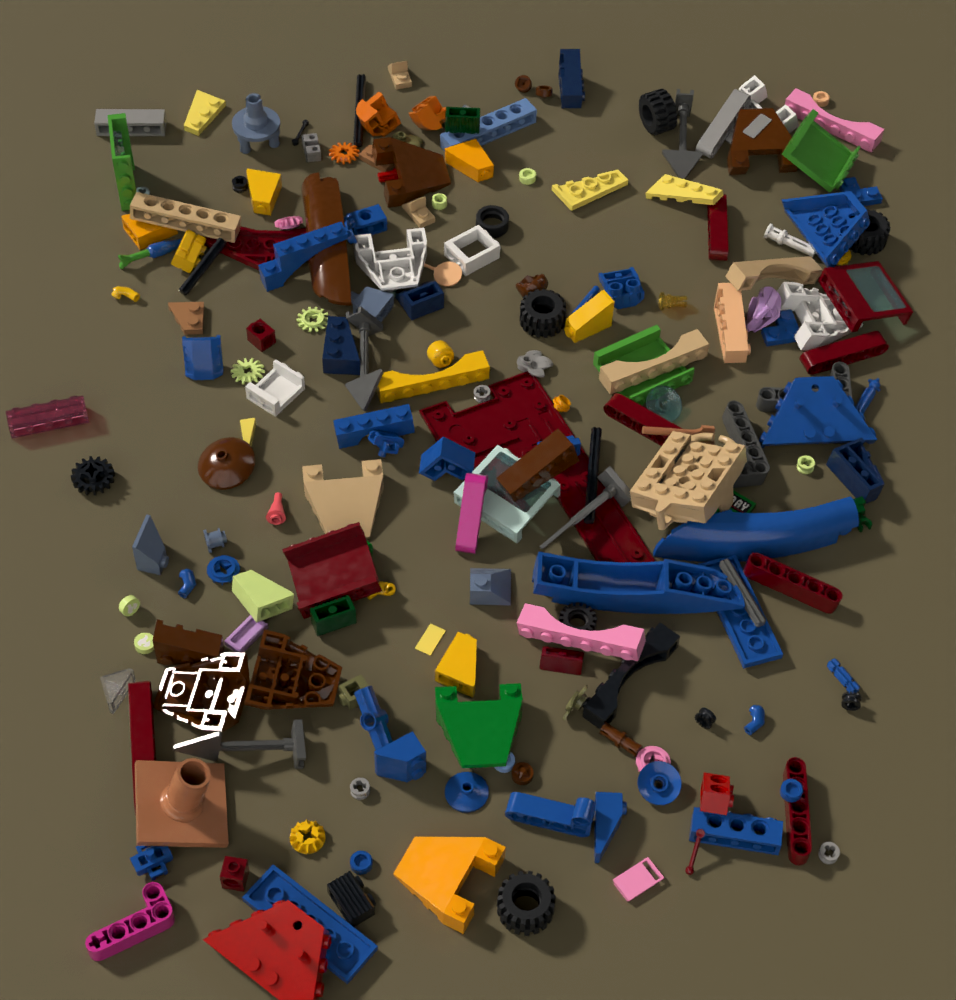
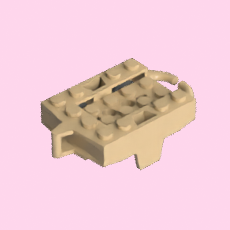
[630,431,747,530]

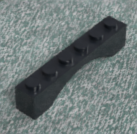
[582,623,680,730]

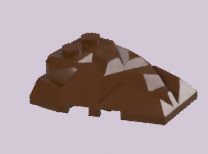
[244,629,342,710]

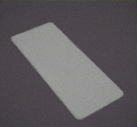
[743,114,772,138]

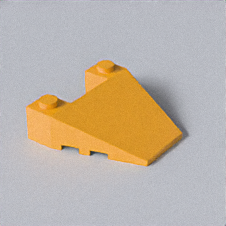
[393,837,506,934]

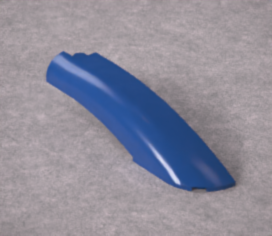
[653,496,859,562]
[532,552,745,614]

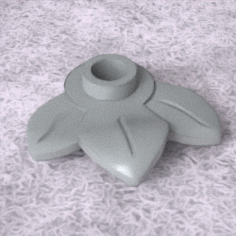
[517,350,554,377]

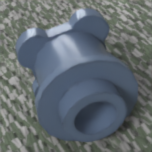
[203,528,227,553]

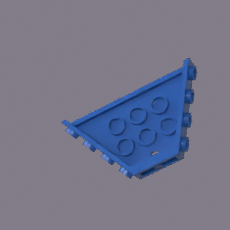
[781,191,870,267]
[759,376,877,448]

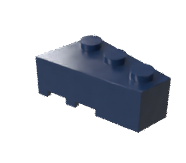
[558,49,585,108]
[322,316,360,375]
[826,438,885,504]

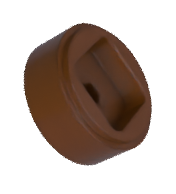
[515,75,532,93]
[536,85,553,98]
[511,762,534,785]

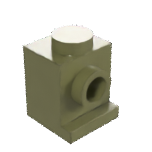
[338,674,369,710]

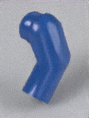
[178,569,196,598]
[744,705,765,735]

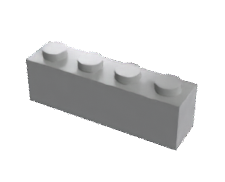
[94,109,167,136]

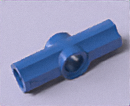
[354,686,393,750]

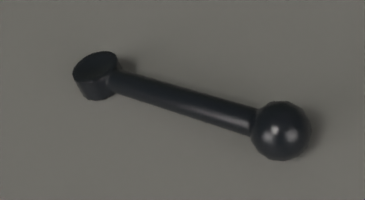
[292,120,309,146]

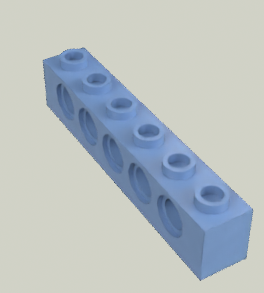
[440,98,537,152]

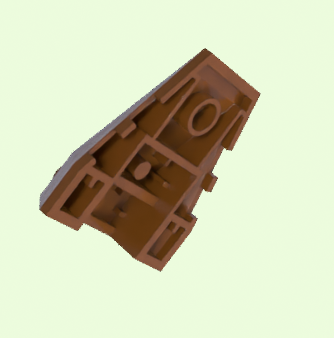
[153,652,250,732]

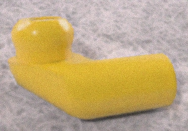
[111,286,140,302]
[367,581,396,600]

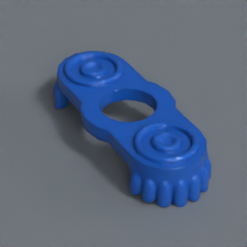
[344,213,358,244]

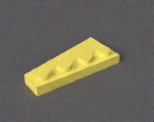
[552,170,628,211]
[645,174,723,205]

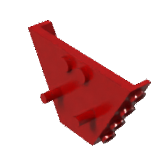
[202,900,331,1000]

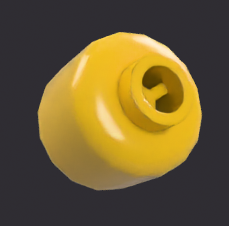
[427,340,454,368]

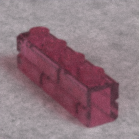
[6,396,89,438]

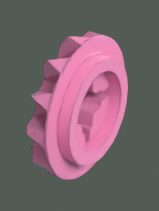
[275,216,303,229]
[636,746,671,772]

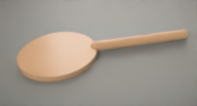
[424,262,462,287]

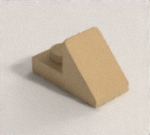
[388,61,412,90]
[402,196,435,228]

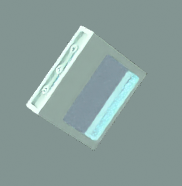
[454,445,560,543]

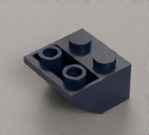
[395,281,444,321]

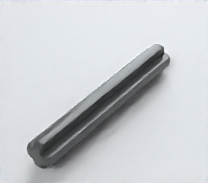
[719,558,766,627]

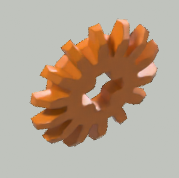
[329,142,360,164]

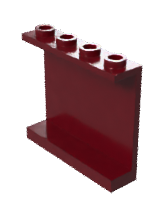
[282,522,382,619]

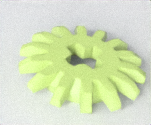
[297,307,328,332]
[231,358,265,385]

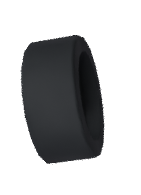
[476,205,509,238]

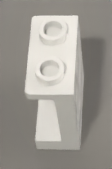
[245,360,305,417]

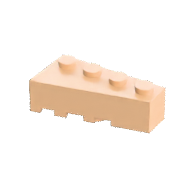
[714,283,751,363]

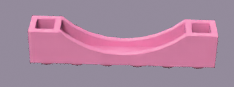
[785,88,884,153]
[517,603,646,661]

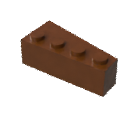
[496,429,580,502]

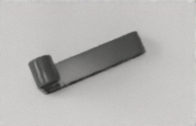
[756,362,852,413]
[722,400,770,488]

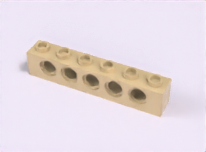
[130,192,241,243]

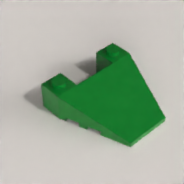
[435,683,523,768]

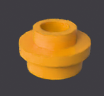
[553,395,571,412]

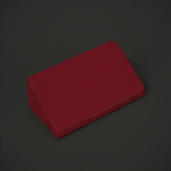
[539,646,584,675]

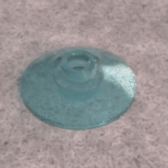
[646,386,682,422]

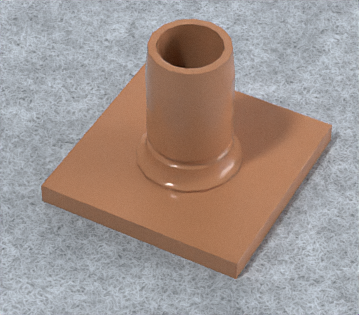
[135,758,229,848]

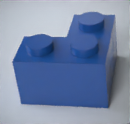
[419,437,475,481]

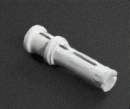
[764,223,816,258]

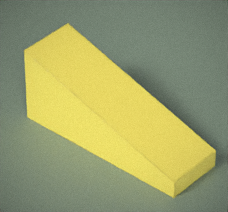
[240,418,256,446]

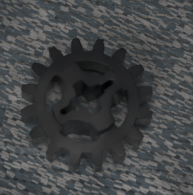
[70,456,115,496]

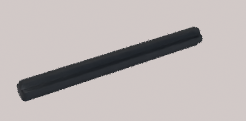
[353,74,366,147]
[584,427,602,524]

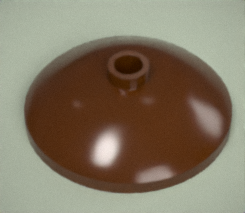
[198,437,256,490]

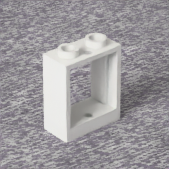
[444,225,501,276]

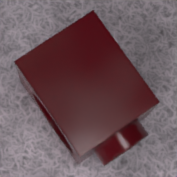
[246,318,276,352]
[220,856,250,892]

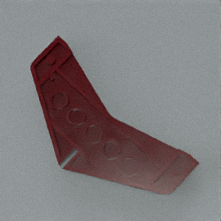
[203,226,307,270]

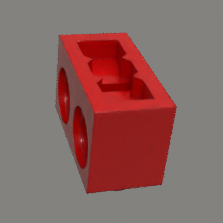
[700,772,734,815]

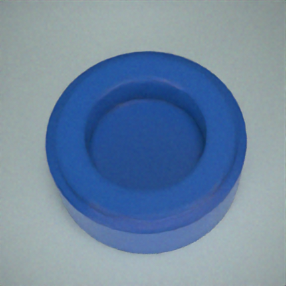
[780,779,803,802]
[350,851,373,875]

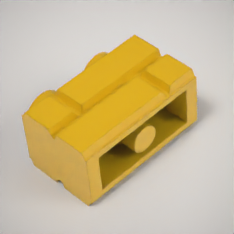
[171,229,207,273]

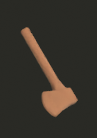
[642,425,715,445]

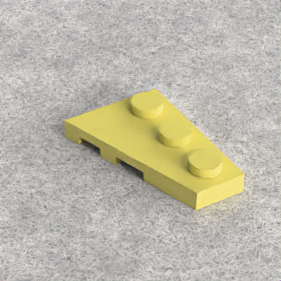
[184,90,226,136]

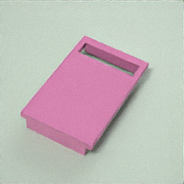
[613,857,664,902]

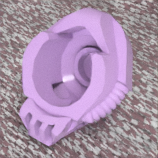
[745,286,781,332]

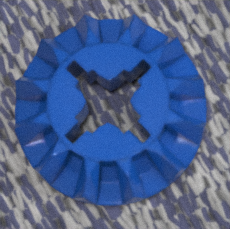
[207,555,240,585]

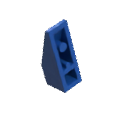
[594,792,627,863]

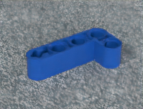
[505,792,596,837]

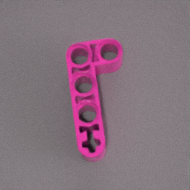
[455,473,488,554]
[85,882,175,961]

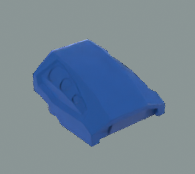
[599,267,644,309]
[182,335,223,380]

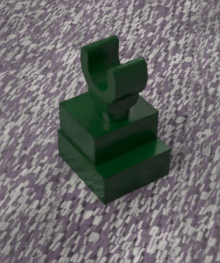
[853,496,873,533]

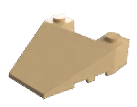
[302,459,384,539]

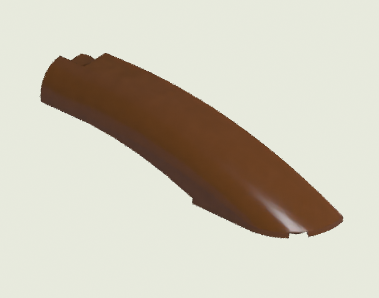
[302,172,352,306]

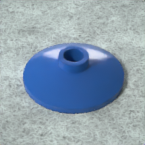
[637,761,682,805]
[445,772,489,813]

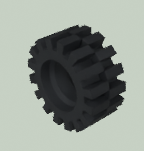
[559,602,597,631]

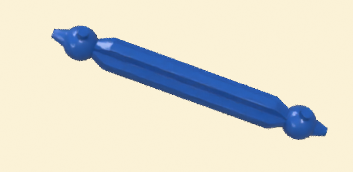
[855,378,881,414]

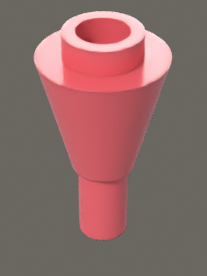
[266,492,286,525]

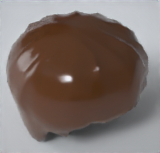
[515,274,548,298]

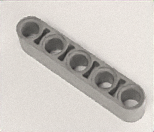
[696,89,751,159]

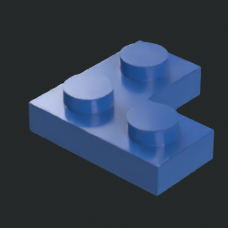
[839,177,883,206]
[761,309,799,347]

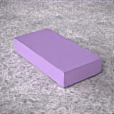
[224,615,268,653]

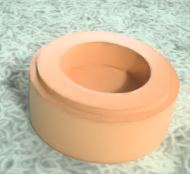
[813,91,830,107]

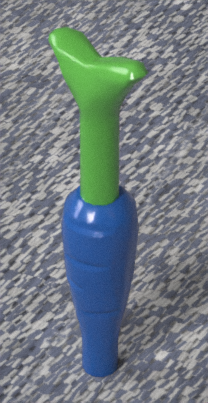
[118,238,182,269]

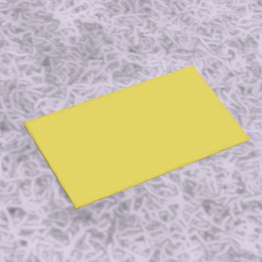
[415,623,446,655]

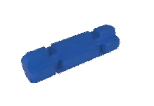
[827,658,860,694]

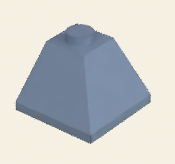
[132,514,169,575]
[470,568,511,605]

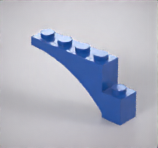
[258,222,349,292]

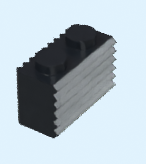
[327,871,376,927]

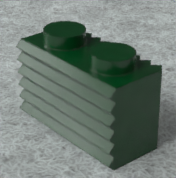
[445,107,480,134]
[310,595,357,636]

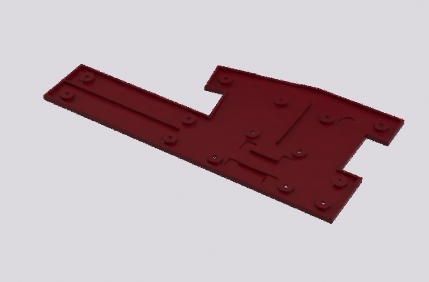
[419,371,655,562]

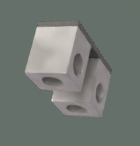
[301,133,321,162]

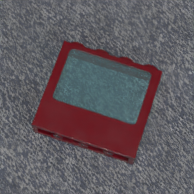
[818,261,913,332]

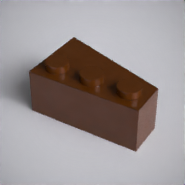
[152,619,224,665]

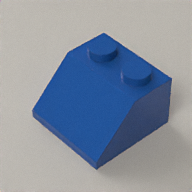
[374,731,426,782]

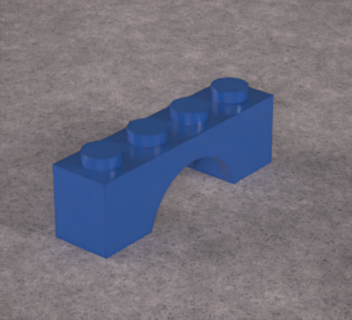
[333,404,415,449]

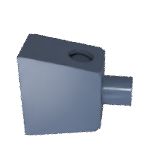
[351,287,394,322]

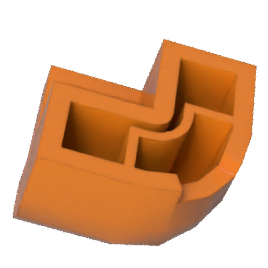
[356,92,401,137]
[408,96,446,131]

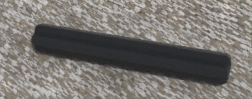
[179,238,226,296]

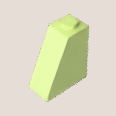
[232,570,294,623]

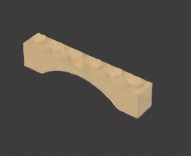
[725,256,823,291]
[599,329,709,395]

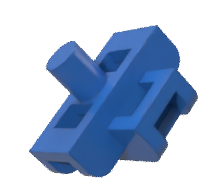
[368,430,404,457]
[130,846,173,881]

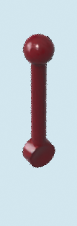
[685,829,705,875]

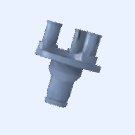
[232,93,280,154]

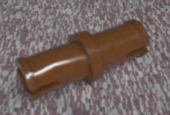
[599,722,643,757]

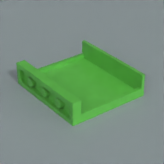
[782,109,860,193]
[593,325,695,406]

